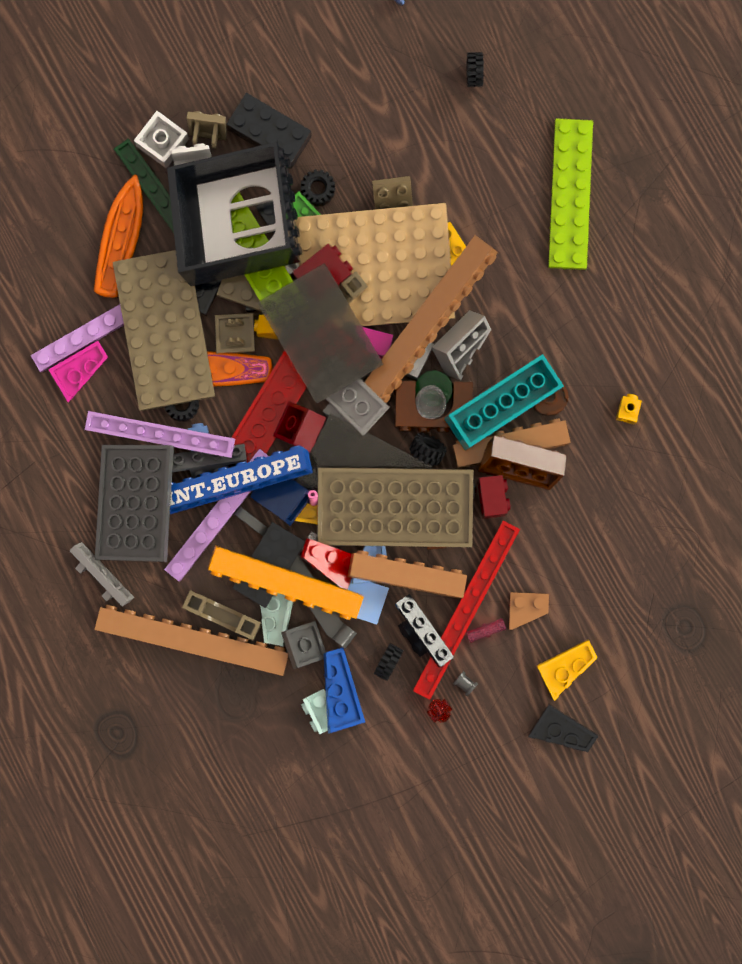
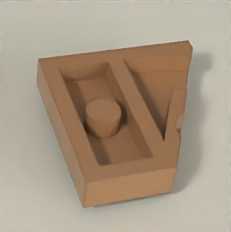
[509,592,549,630]

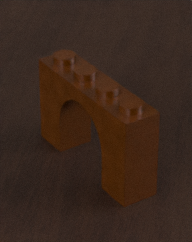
[395,381,473,433]

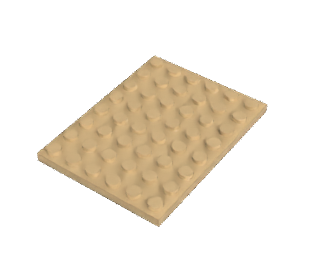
[295,203,455,331]

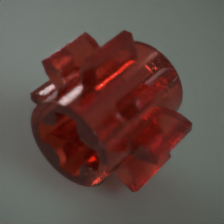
[427,699,452,723]

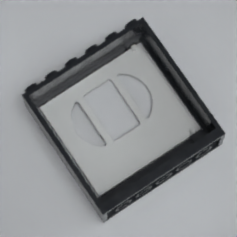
[167,142,302,286]

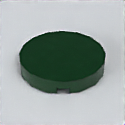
[415,370,453,408]

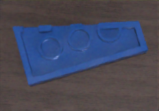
[323,648,365,733]

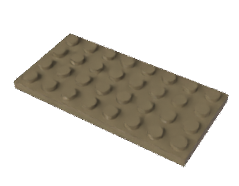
[113,250,215,411]
[318,467,473,547]

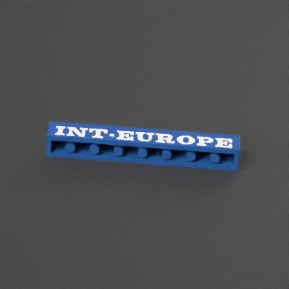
[170,446,313,514]

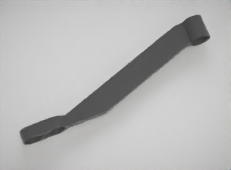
[234,506,357,649]

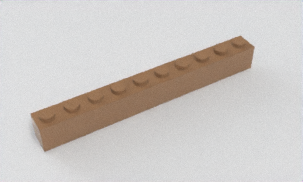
[365,235,498,403]
[95,605,289,676]

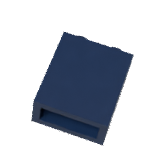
[250,479,309,526]

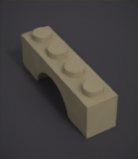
[182,590,262,640]

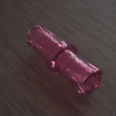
[466,618,506,643]

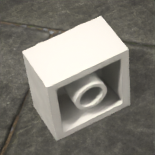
[134,111,189,168]

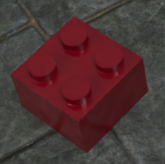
[273,401,326,453]
[477,475,511,519]

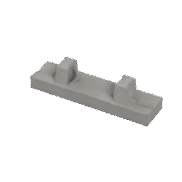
[70,542,134,607]

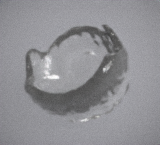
[415,385,446,419]

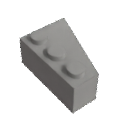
[431,310,491,381]

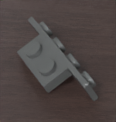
[172,444,247,478]

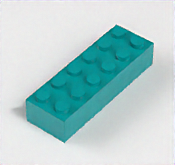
[444,354,564,450]

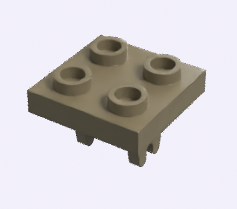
[187,111,227,148]
[372,176,413,210]
[215,313,255,353]

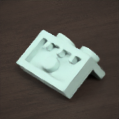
[301,689,328,734]

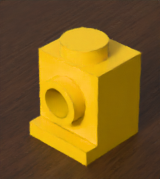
[616,394,642,425]

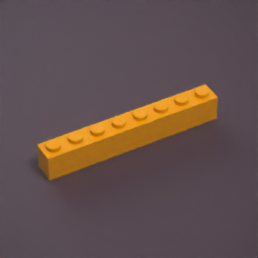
[208,546,364,620]

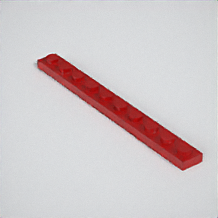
[413,521,520,700]

